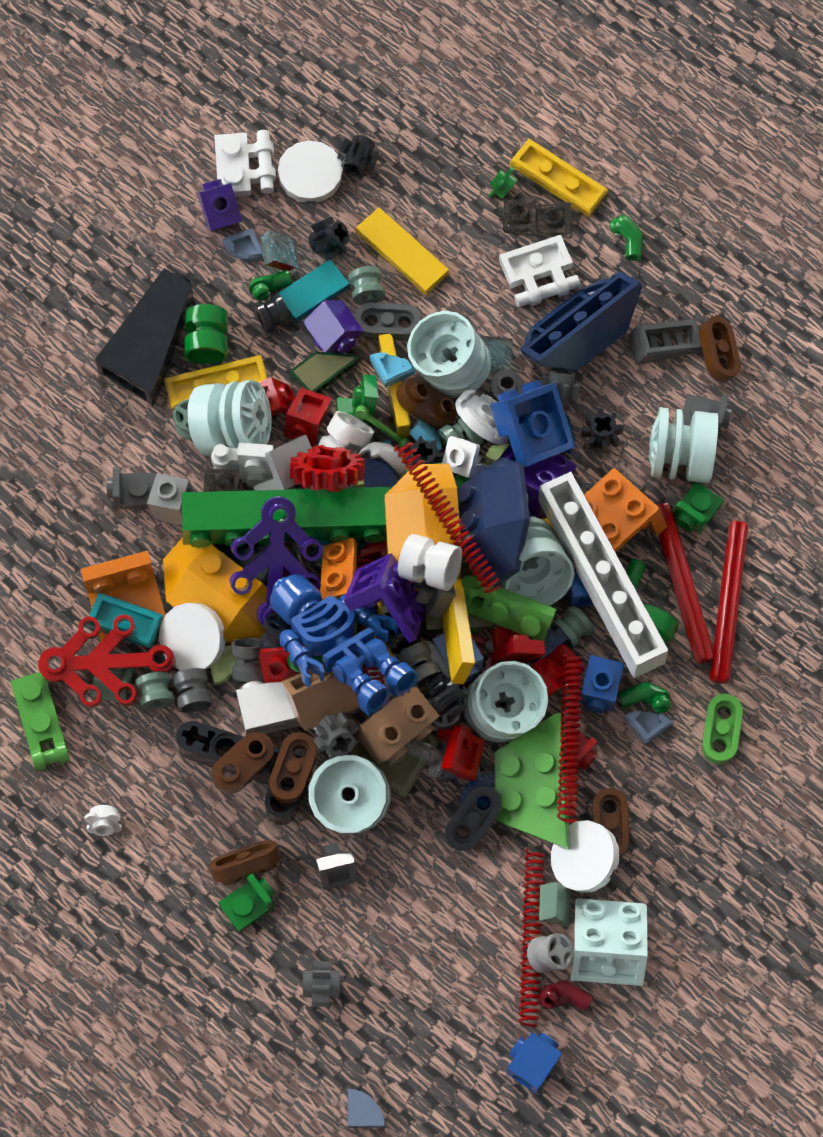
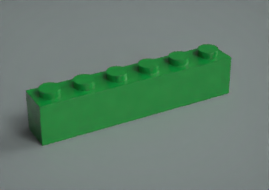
[181,487,390,548]

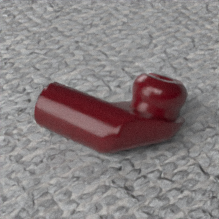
[539,980,594,1012]

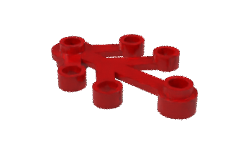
[38,615,176,708]

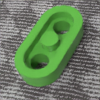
[701,694,743,764]

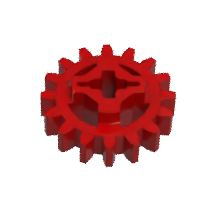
[289,445,365,492]

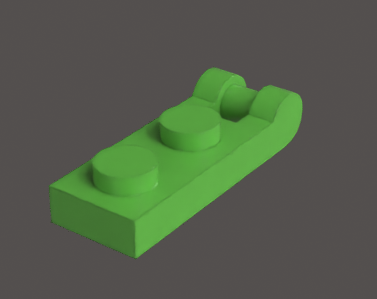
[462,576,556,641]
[10,672,71,772]

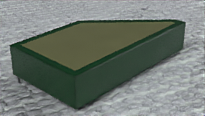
[290,351,359,393]

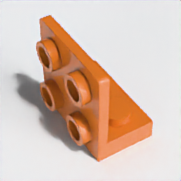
[584,468,667,553]
[80,551,165,641]

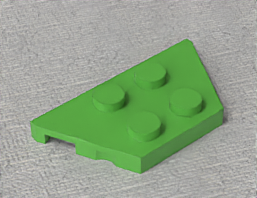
[494,713,570,849]

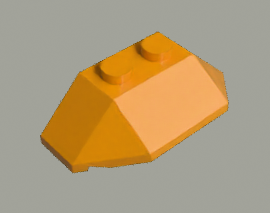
[384,464,461,591]
[163,537,277,644]

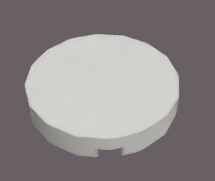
[278,141,343,203]
[455,389,510,445]
[159,603,225,671]
[551,820,619,893]

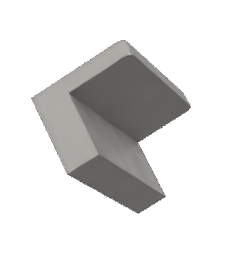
[253,435,312,490]

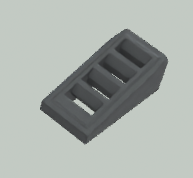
[628,319,703,365]

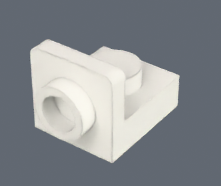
[442,436,490,478]

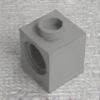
[147,473,195,525]

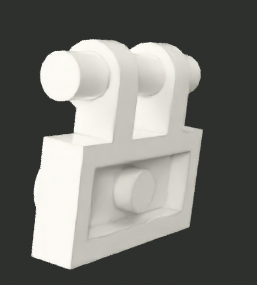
[214,130,276,197]
[499,235,580,307]
[211,442,274,487]

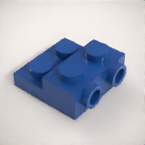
[490,380,575,467]

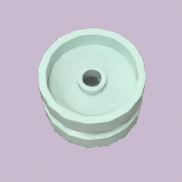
[309,755,391,833]

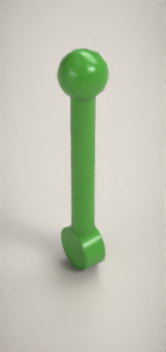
[355,406,411,448]

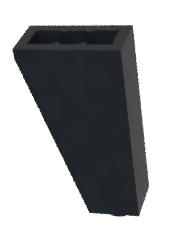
[95,268,194,406]

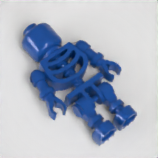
[270,574,418,716]

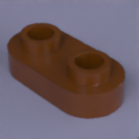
[699,316,741,382]
[396,378,457,429]
[212,732,274,794]
[269,732,317,803]
[592,788,629,858]
[209,840,281,885]

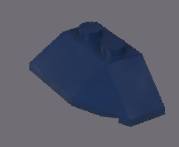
[520,271,642,371]
[457,457,530,587]

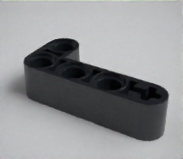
[176,721,308,825]

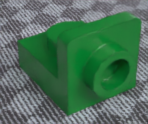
[336,374,378,426]
[673,482,724,534]
[218,874,275,933]

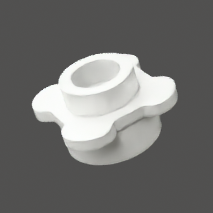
[85,805,122,836]

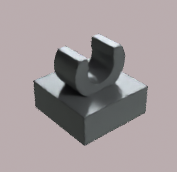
[412,579,456,619]
[316,842,358,890]

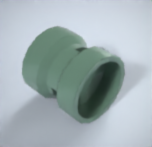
[438,417,484,449]

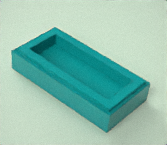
[279,259,350,323]
[86,592,164,649]

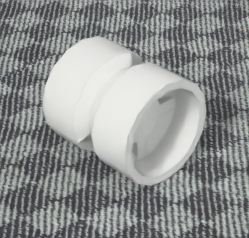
[318,411,374,454]
[398,534,462,591]

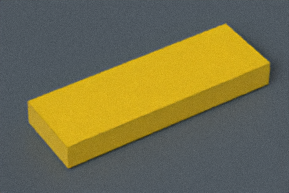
[510,138,608,217]
[356,207,449,295]
[379,334,411,438]
[164,355,267,412]
[442,579,475,684]

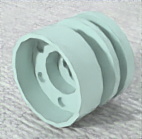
[407,311,491,398]
[188,380,271,456]
[649,407,718,483]
[501,517,575,606]
[463,661,548,743]

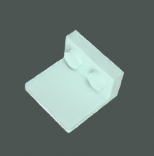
[571,898,648,986]

